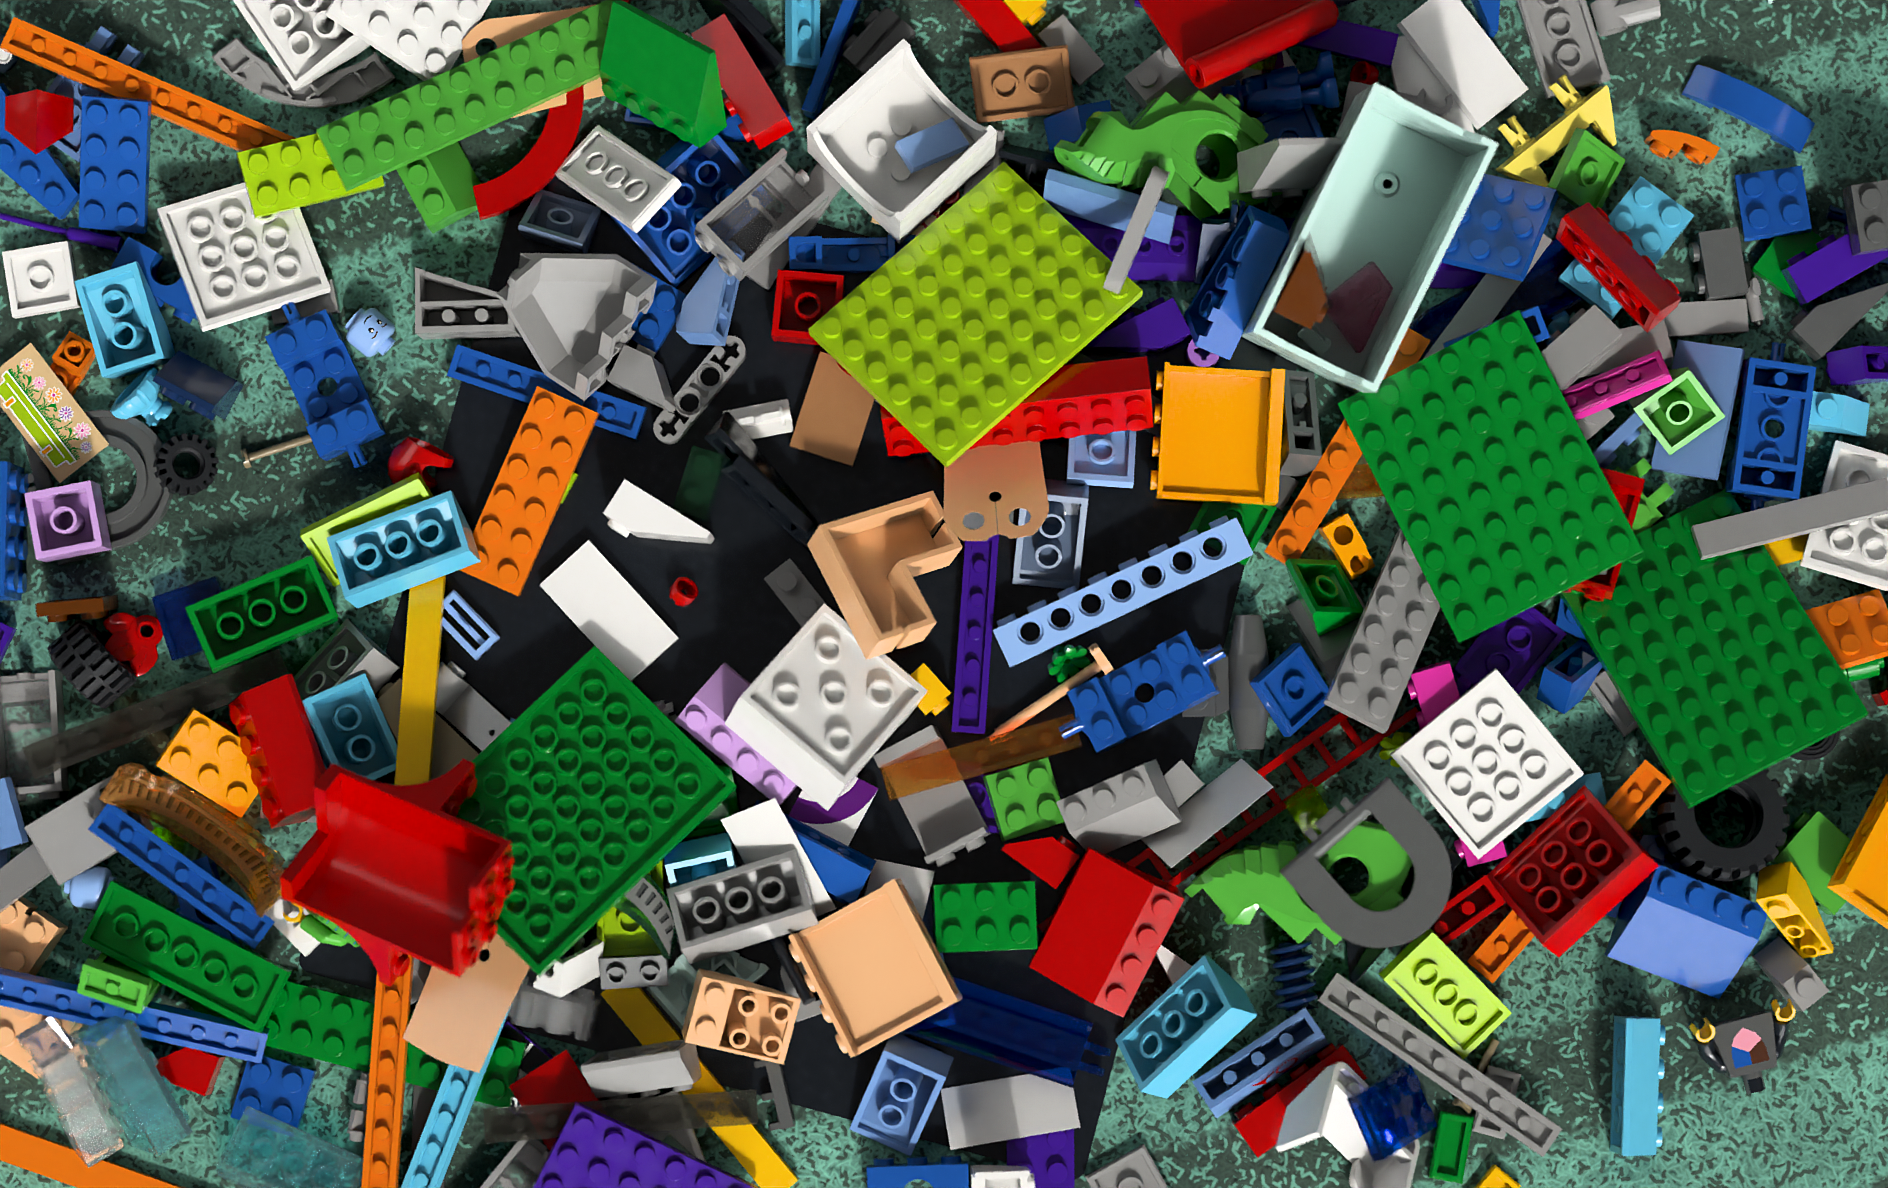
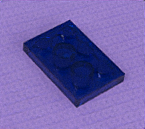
[1347,1065,1437,1162]

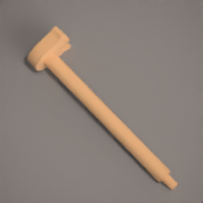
[987,642,1115,743]

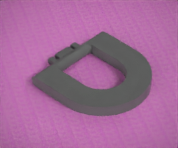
[22,410,173,566]
[1279,777,1452,948]

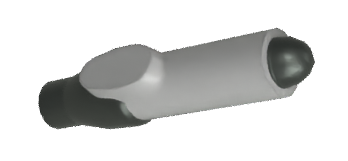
[1744,263,1764,327]

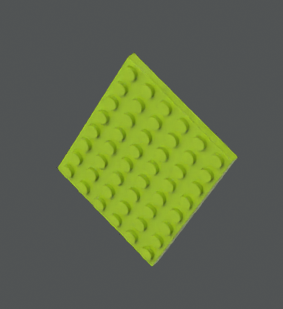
[808,162,1143,468]

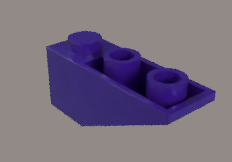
[1084,297,1191,352]

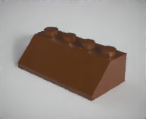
[1274,232,1329,330]

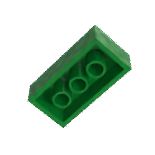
[185,555,338,673]

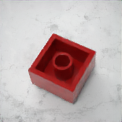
[771,269,845,345]

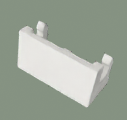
[533,937,604,998]

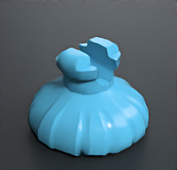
[110,367,172,426]

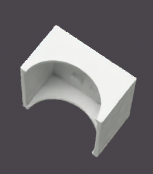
[806,38,997,244]
[725,603,928,811]

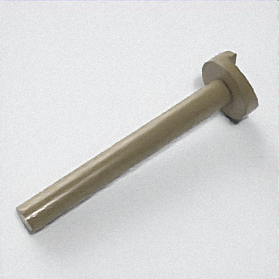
[241,434,312,468]
[1452,1038,1499,1113]

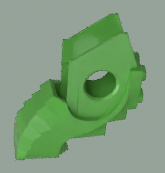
[1054,90,1282,221]
[1184,820,1412,945]

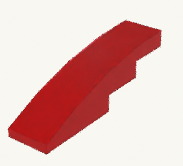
[953,0,1042,53]

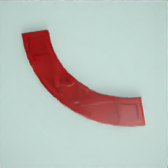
[473,85,584,220]

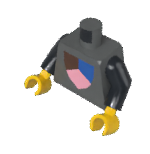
[1689,999,1796,1094]

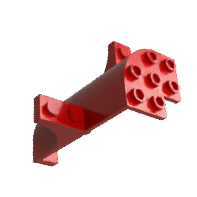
[280,758,515,987]

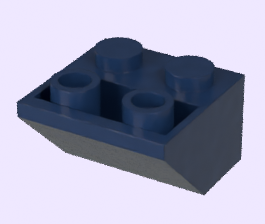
[153,351,243,421]

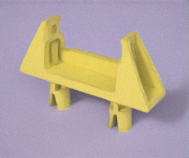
[1496,74,1616,187]

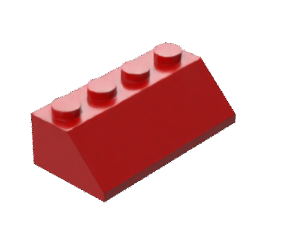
[1555,202,1681,333]
[229,674,326,829]

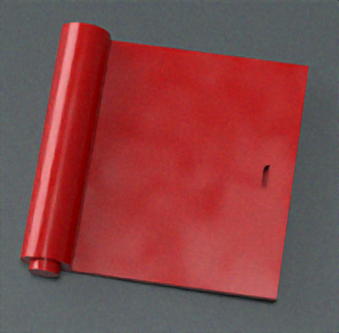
[1138,0,1339,89]

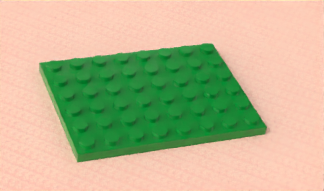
[1337,310,1644,643]
[1559,489,1869,809]
[456,646,736,977]

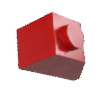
[1001,835,1080,889]
[142,1047,226,1096]

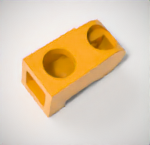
[1317,513,1375,580]

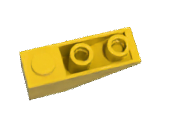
[1756,861,1834,959]

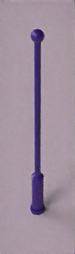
[0,212,123,253]

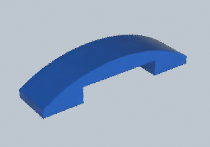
[1682,64,1815,154]
[788,235,917,273]

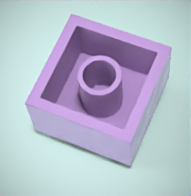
[24,480,112,563]

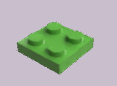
[1547,128,1625,209]
[983,757,1064,841]

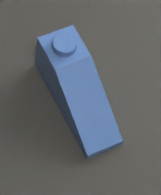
[676,241,746,346]

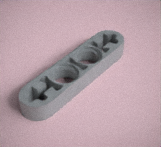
[1103,166,1170,294]
[653,336,746,444]

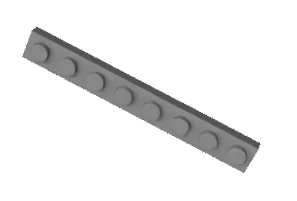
[1317,973,1562,1157]

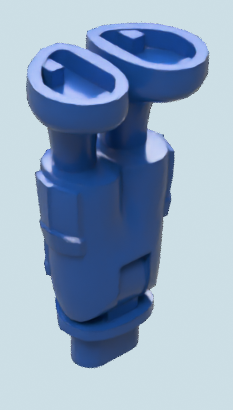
[1221,51,1339,114]

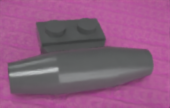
[1182,615,1269,750]

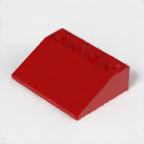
[1487,785,1659,957]
[1028,847,1184,1017]

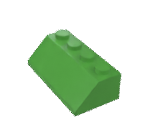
[396,142,481,234]

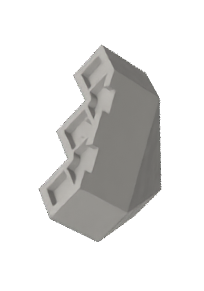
[496,253,657,401]

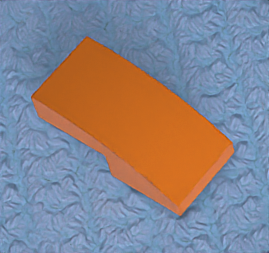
[1644,130,1720,165]
[50,331,96,397]

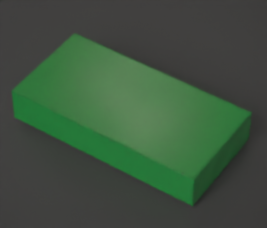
[1428,1110,1474,1184]

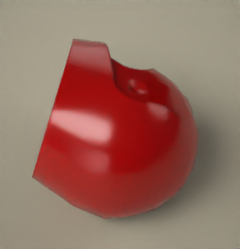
[387,436,454,490]

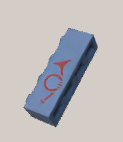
[1193,1008,1329,1118]

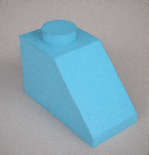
[1808,391,1870,437]

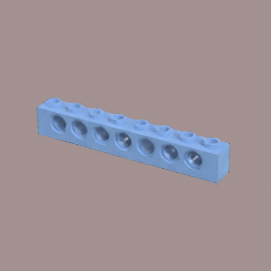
[993,515,1253,667]

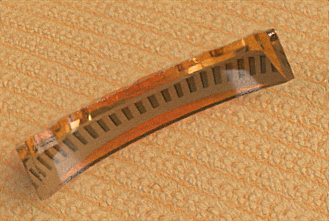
[99,763,286,918]

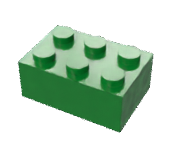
[931,881,1038,953]

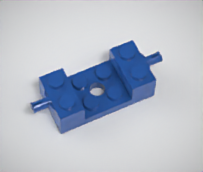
[265,302,386,468]
[1724,342,1816,511]
[1058,631,1226,753]

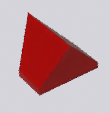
[5,89,74,154]

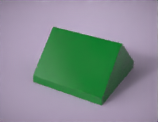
[1285,558,1364,637]

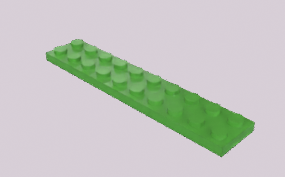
[316,0,614,192]

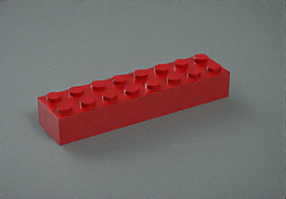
[880,356,1154,457]

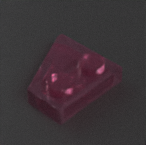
[1326,261,1393,353]

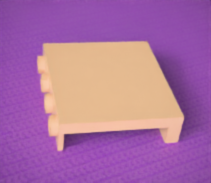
[788,878,963,1057]

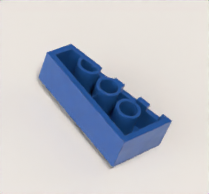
[1184,205,1290,360]

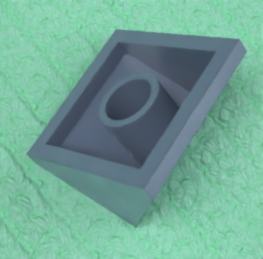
[518,190,601,254]

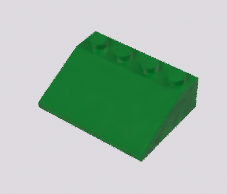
[599,0,727,148]

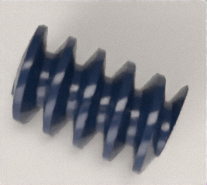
[1270,940,1319,1011]

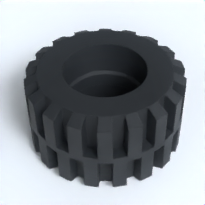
[48,619,137,709]

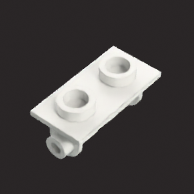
[723,399,794,440]

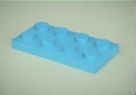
[1558,176,1694,320]

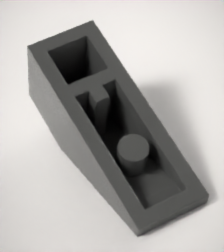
[1786,283,1888,362]
[1280,370,1322,477]

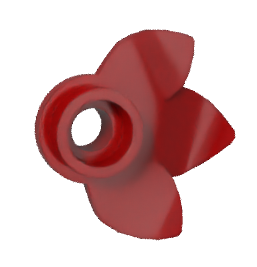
[103,612,163,677]

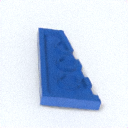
[0,83,80,219]

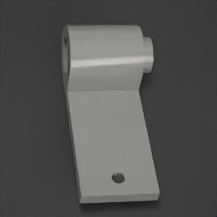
[436,661,512,751]

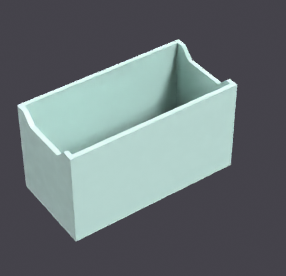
[1241,83,1498,393]

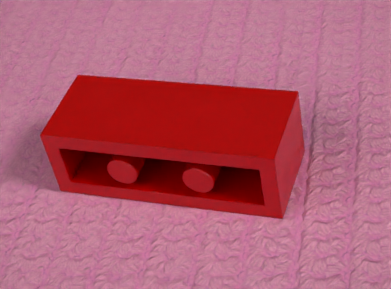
[1406,875,1506,945]

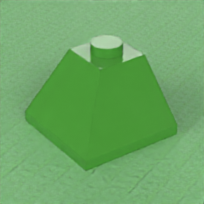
[1628,367,1725,455]

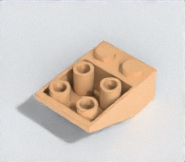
[681,968,801,1064]

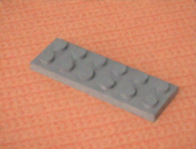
[1323,529,1440,734]

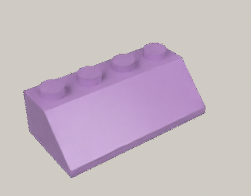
[675,662,797,805]

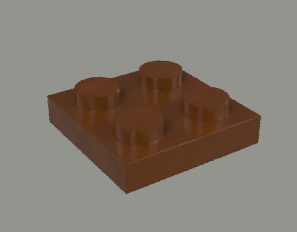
[35,595,119,622]

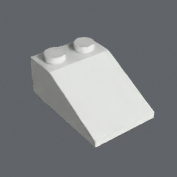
[603,479,715,544]

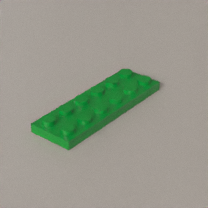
[81,881,292,1033]

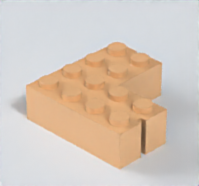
[807,491,963,660]
[0,896,83,1079]

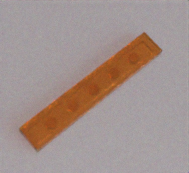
[880,714,1082,801]

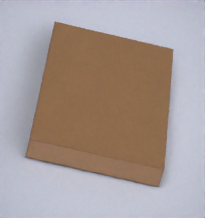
[969,44,1075,124]
[789,351,875,467]

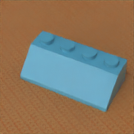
[327,490,481,608]
[1115,955,1257,1098]
[1610,1015,1665,1156]

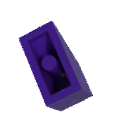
[1826,345,1888,386]

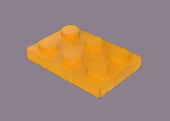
[155,708,259,818]

